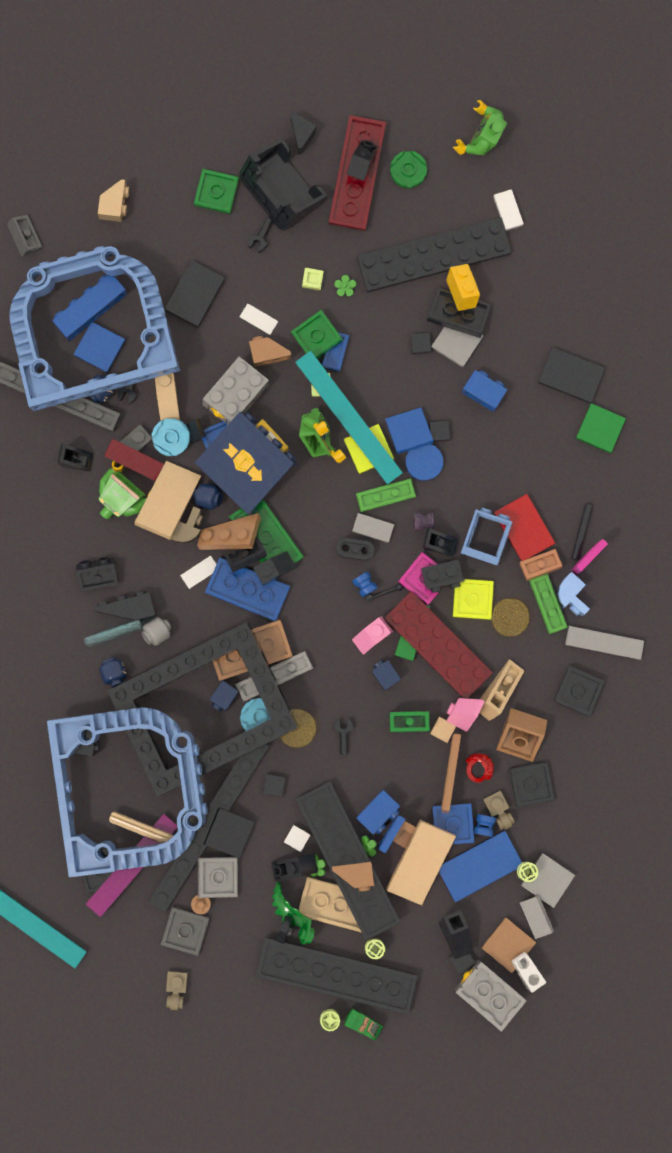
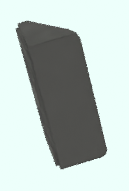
[7,214,43,257]

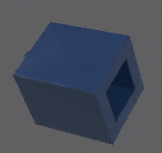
[372,660,401,691]
[210,680,239,712]

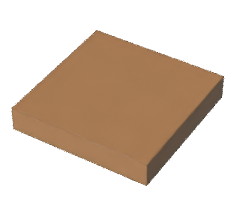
[481,917,536,973]

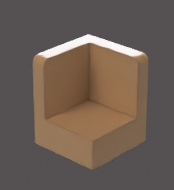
[393,821,416,849]

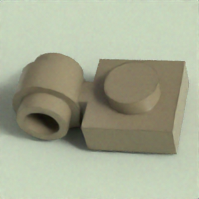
[483,791,515,830]
[166,971,188,1010]

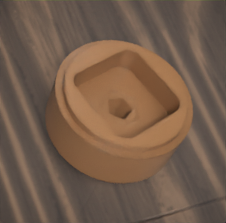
[191,895,211,914]

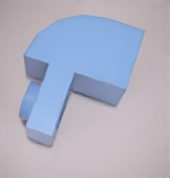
[556,572,589,616]

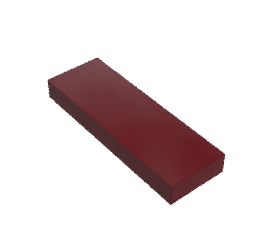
[104,438,164,481]

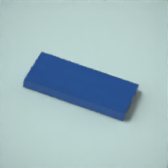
[205,557,290,622]
[439,831,522,902]

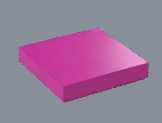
[571,539,608,575]
[398,552,443,605]

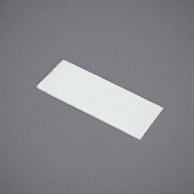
[240,304,278,334]
[180,556,216,589]

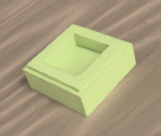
[302,268,324,291]

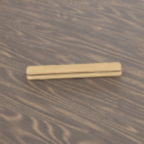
[109,811,174,842]

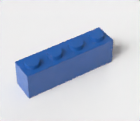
[52,274,127,342]

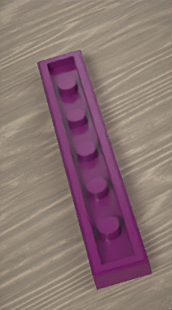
[86,814,177,917]

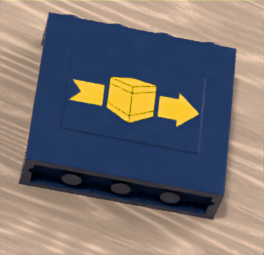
[195,412,299,515]

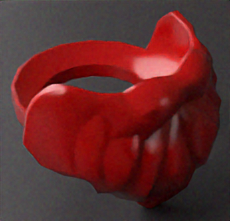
[465,753,494,783]

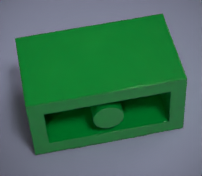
[389,711,430,732]

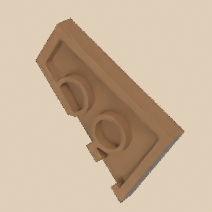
[197,513,261,550]

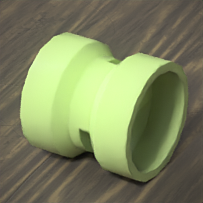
[517,862,538,882]
[365,938,385,959]
[320,1009,340,1031]

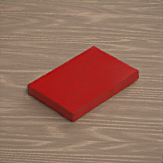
[494,494,555,561]

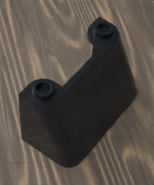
[239,138,328,230]

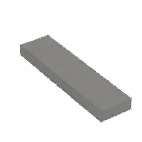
[565,626,644,660]
[235,651,313,702]

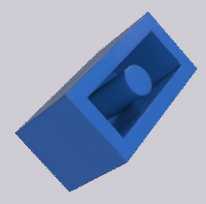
[462,370,507,412]
[356,790,400,834]

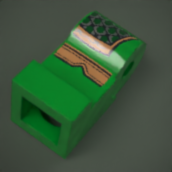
[344,1007,383,1040]

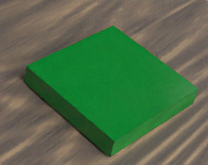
[194,169,239,214]
[291,310,343,359]
[576,403,626,453]

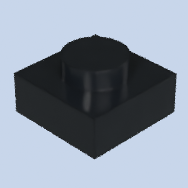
[277,915,294,944]

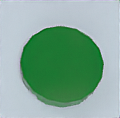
[390,151,427,189]

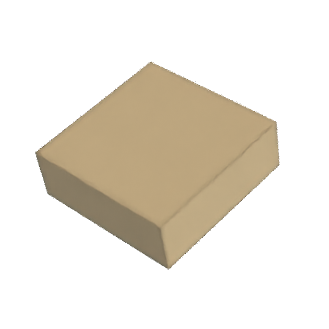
[430,717,456,743]

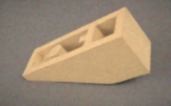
[155,373,180,421]
[479,659,524,721]

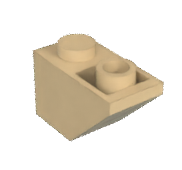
[98,180,129,222]

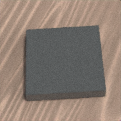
[161,906,210,956]

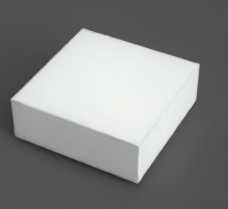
[284,825,310,852]

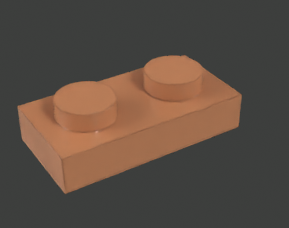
[519,549,562,581]

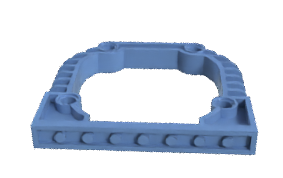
[9,246,180,411]
[47,708,208,877]

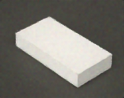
[493,189,523,231]

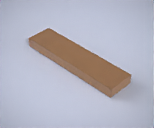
[441,734,461,814]

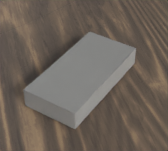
[352,513,394,543]
[520,895,554,939]

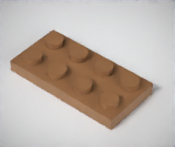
[213,620,293,681]

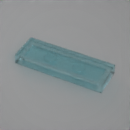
[84,620,143,647]

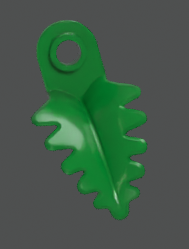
[272,882,314,944]

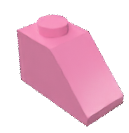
[352,616,394,655]
[447,698,485,732]

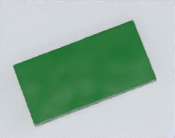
[229,500,304,564]

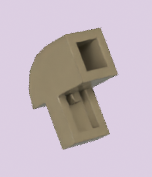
[166,507,203,544]

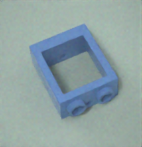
[461,507,513,566]

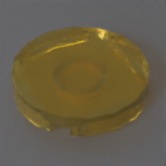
[491,599,529,637]
[280,709,316,748]

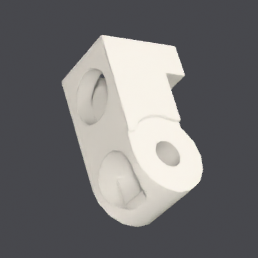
[511,952,546,993]

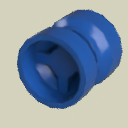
[352,571,378,598]
[474,814,496,837]

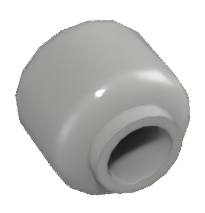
[142,617,171,646]

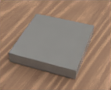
[431,327,483,368]
[521,853,575,908]
[198,857,238,898]

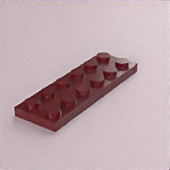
[329,115,386,231]
[384,591,492,699]

